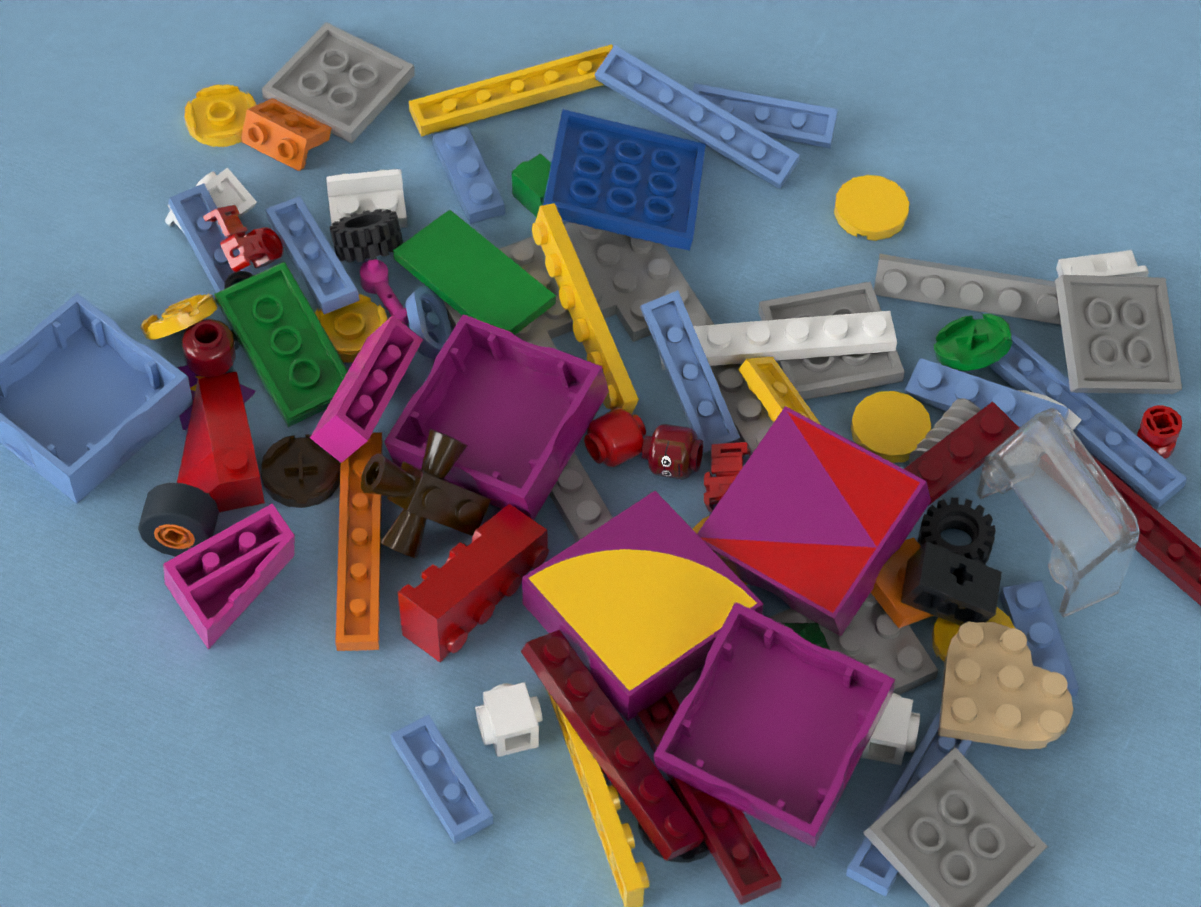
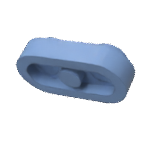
[406,287,451,359]

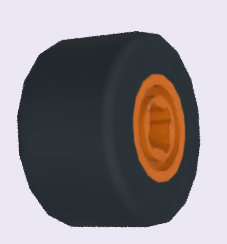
[138,483,219,557]

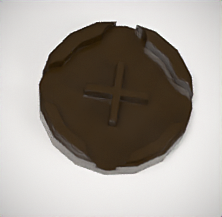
[261,434,341,508]

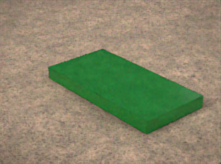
[393,209,556,335]
[214,261,348,427]

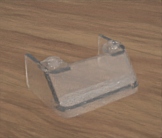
[976,408,1140,618]

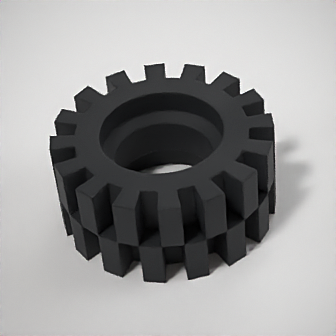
[330,209,403,262]
[918,497,996,565]

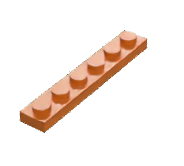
[336,432,383,651]

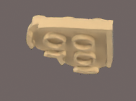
[938,622,1074,749]

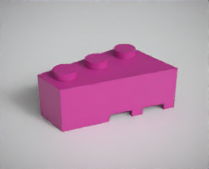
[163,503,295,650]

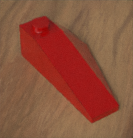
[177,372,265,512]

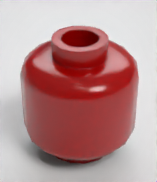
[584,408,646,467]

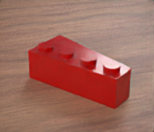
[398,504,549,663]

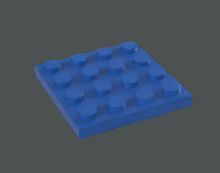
[543,109,706,251]

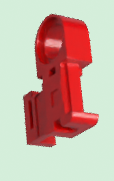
[203,205,283,272]
[704,442,751,513]

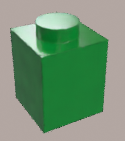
[512,153,551,217]

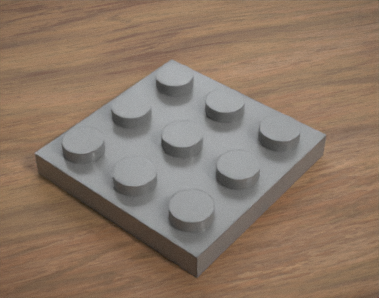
[262,22,415,143]
[1055,275,1182,394]
[758,282,905,400]
[863,747,1048,907]

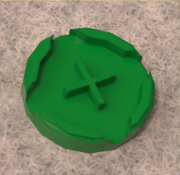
[934,314,1013,371]

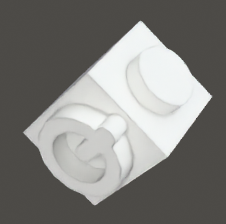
[475,682,543,757]
[861,693,920,765]

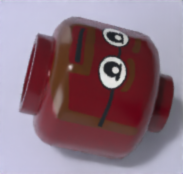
[182,319,236,378]
[642,424,704,480]

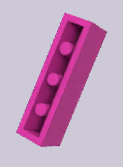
[310,315,423,463]

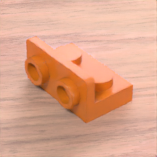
[241,98,332,171]

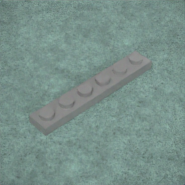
[874,254,1061,325]

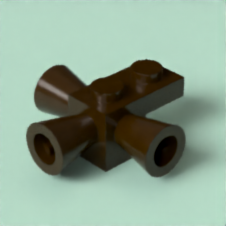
[361,428,491,559]

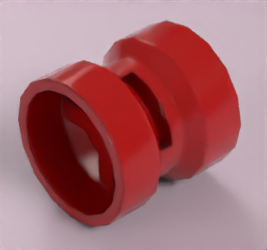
[1136,405,1183,459]

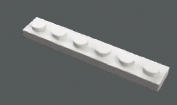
[660,311,897,370]

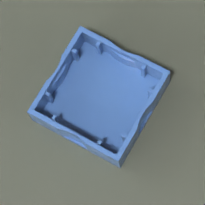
[0,293,193,504]

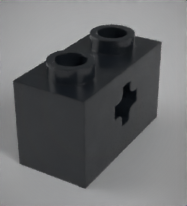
[901,542,1002,626]

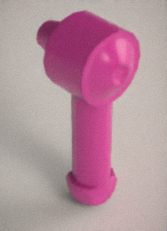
[360,259,409,325]

